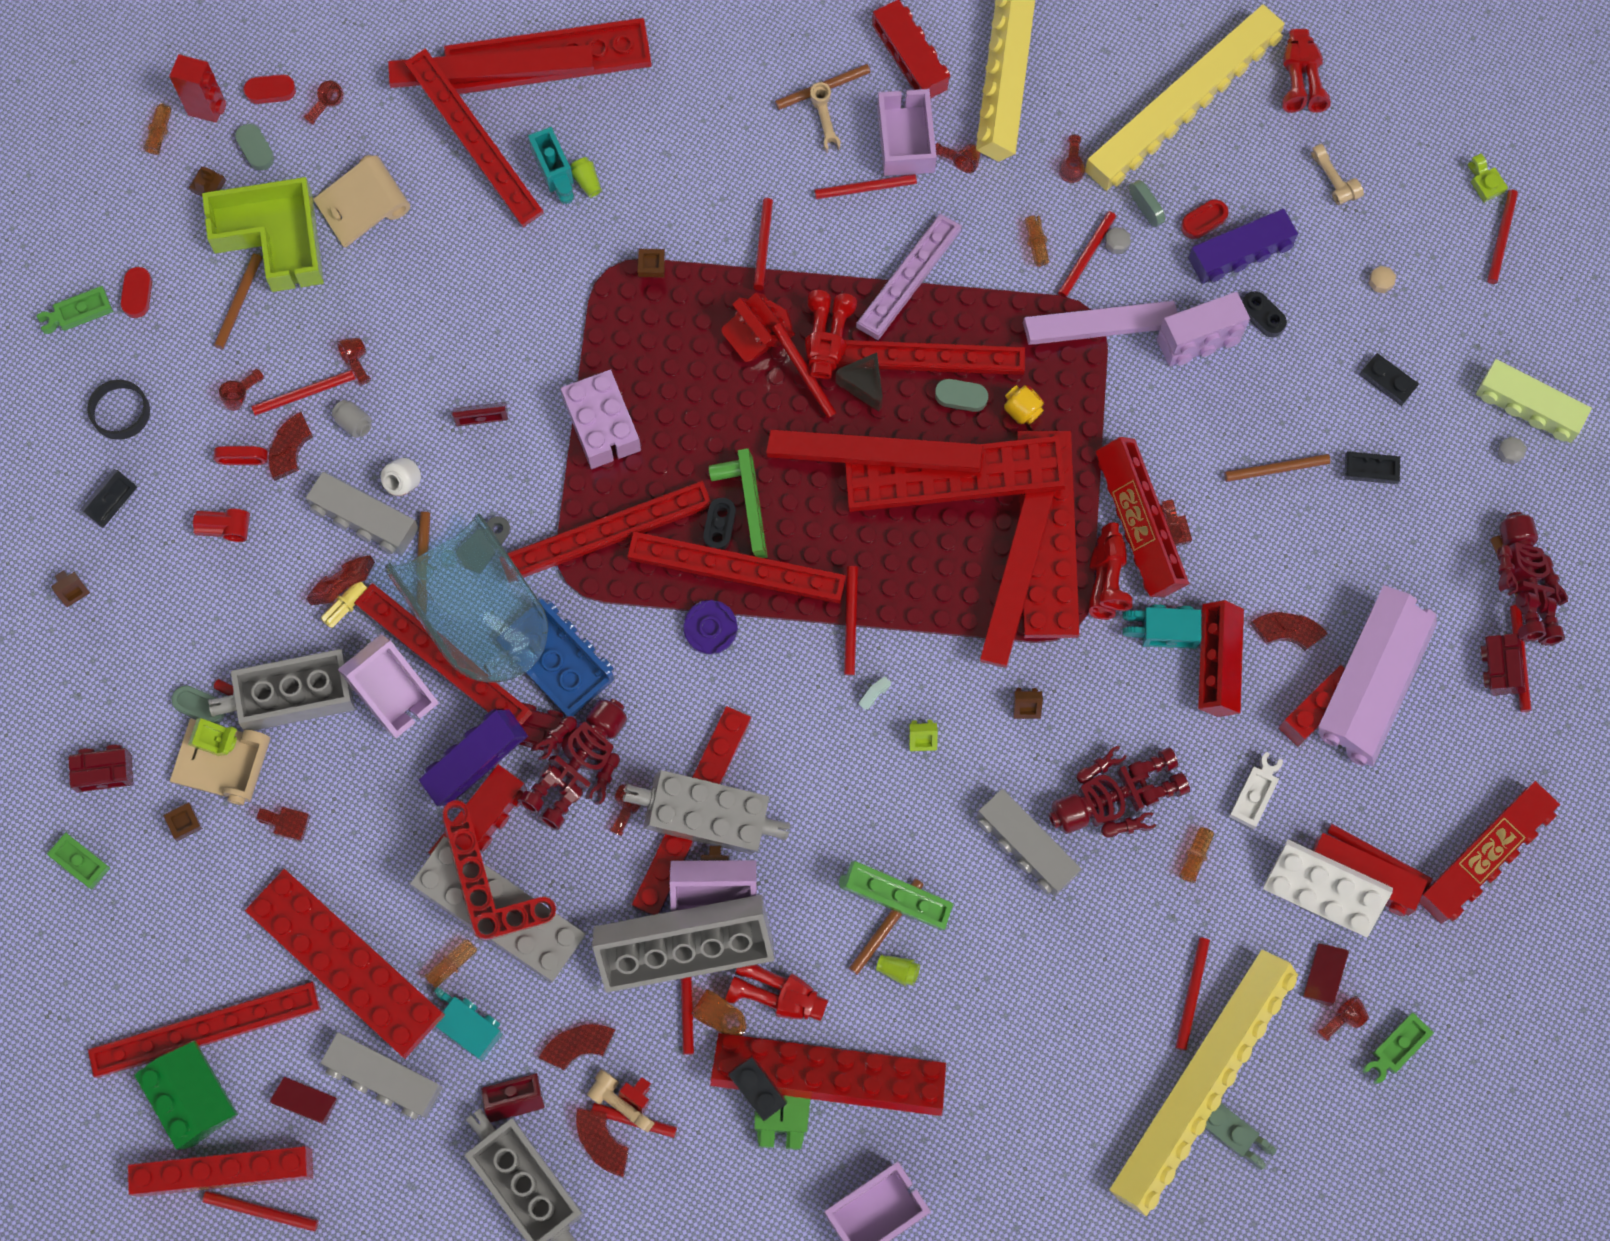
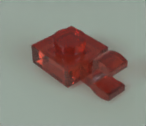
[1160,499,1192,546]
[256,807,311,842]

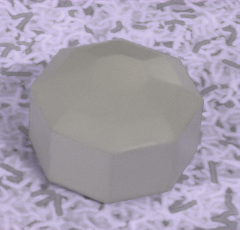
[1105,228,1130,254]
[1497,436,1527,465]

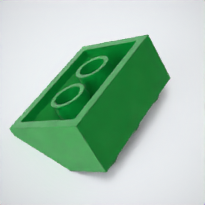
[134,1041,238,1150]

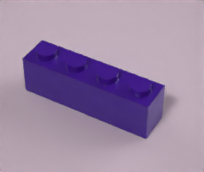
[1188,208,1298,284]
[419,709,528,806]

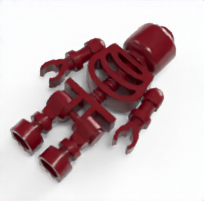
[1497,512,1568,646]
[517,699,627,830]
[1048,746,1190,837]

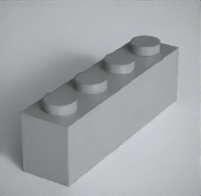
[306,471,419,555]
[976,788,1082,897]
[320,1032,443,1120]

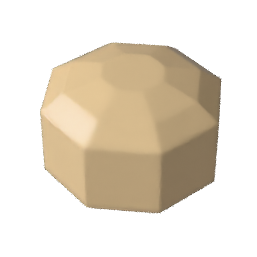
[1369,266,1396,293]

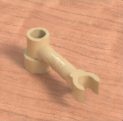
[810,82,840,153]
[1311,144,1364,206]
[586,1069,654,1133]

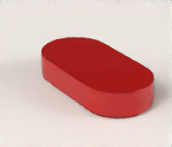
[244,74,296,104]
[1181,199,1229,239]
[121,267,153,318]
[213,446,268,465]

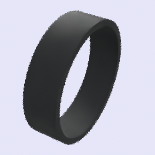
[87,380,150,440]

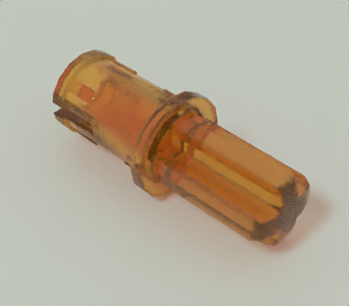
[143,103,172,155]
[1025,215,1049,267]
[1179,827,1214,883]
[424,939,477,989]

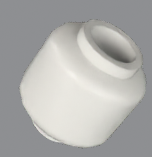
[381,458,421,496]

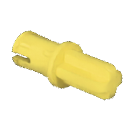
[321,580,367,628]

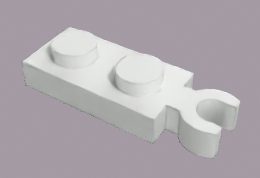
[1229,752,1283,829]

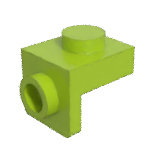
[188,718,237,756]

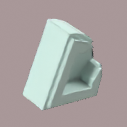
[858,677,892,710]

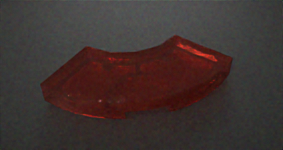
[269,412,313,481]
[306,555,375,606]
[1250,612,1328,651]
[539,1024,616,1071]
[576,1107,630,1177]

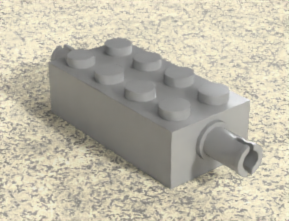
[208,649,355,731]
[623,770,790,854]
[465,1109,585,1241]

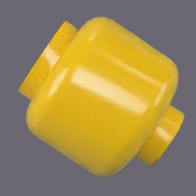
[1004,385,1044,425]

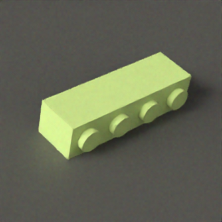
[1475,359,1592,443]

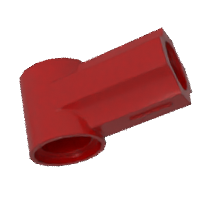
[193,509,250,542]

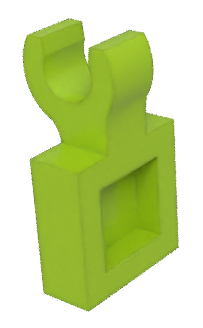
[1467,153,1508,203]

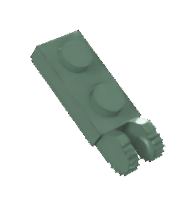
[1205,1103,1277,1170]

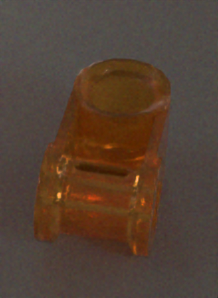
[691,989,746,1036]

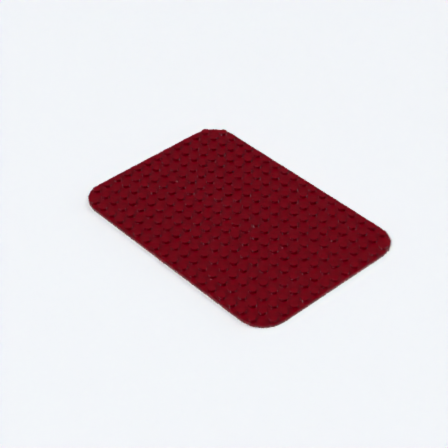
[557,259,1108,643]

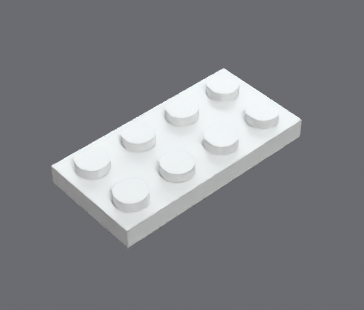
[1263,839,1393,938]

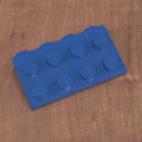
[496,597,614,717]

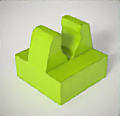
[909,720,938,752]

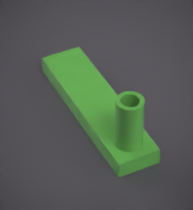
[709,449,768,558]
[839,861,954,930]

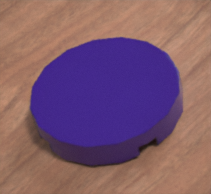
[683,600,738,655]

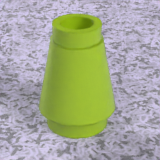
[570,157,602,198]
[876,955,920,987]

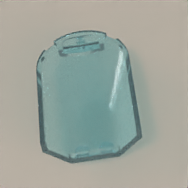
[385,513,548,682]

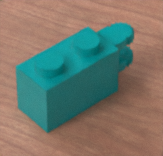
[528,126,574,205]
[1123,604,1201,649]
[433,987,503,1062]

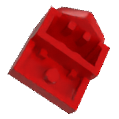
[722,292,795,362]

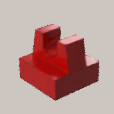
[618,1077,651,1114]

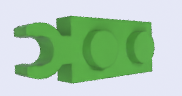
[37,286,114,334]
[1362,1012,1434,1084]

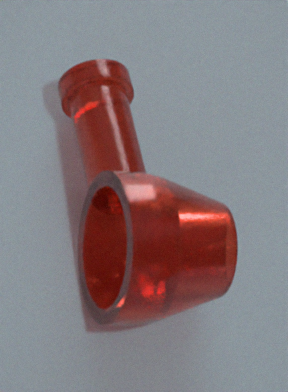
[303,80,344,125]
[1059,135,1085,183]
[935,142,981,173]
[337,338,371,386]
[219,369,264,411]
[610,784,641,836]
[1317,996,1369,1042]

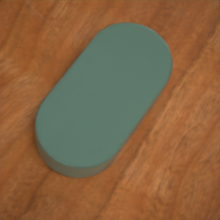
[235,124,274,171]
[1129,180,1165,227]
[935,379,988,412]
[172,685,225,724]

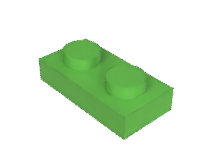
[47,832,110,890]

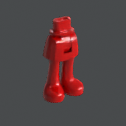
[1282,29,1331,113]
[805,290,857,379]
[1089,522,1133,620]
[724,964,828,1021]

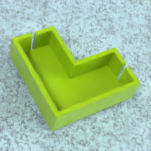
[202,177,324,292]

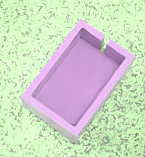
[877,89,937,176]
[1156,292,1250,366]
[561,370,641,469]
[338,634,439,738]
[670,860,757,912]
[824,1162,931,1241]

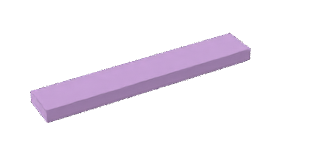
[856,214,962,340]
[1023,301,1178,345]

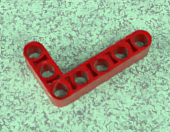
[442,800,556,941]

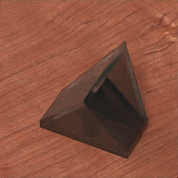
[835,352,883,412]

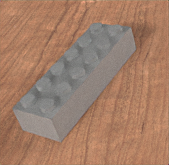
[410,837,585,983]
[592,895,775,993]

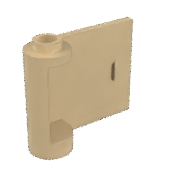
[313,155,410,248]
[170,718,271,806]

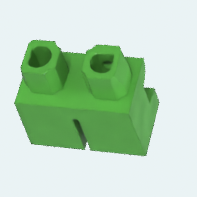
[755,1096,810,1150]

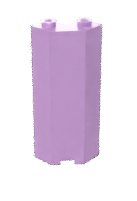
[1318,585,1437,766]

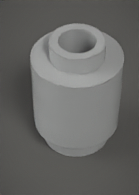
[332,400,372,438]

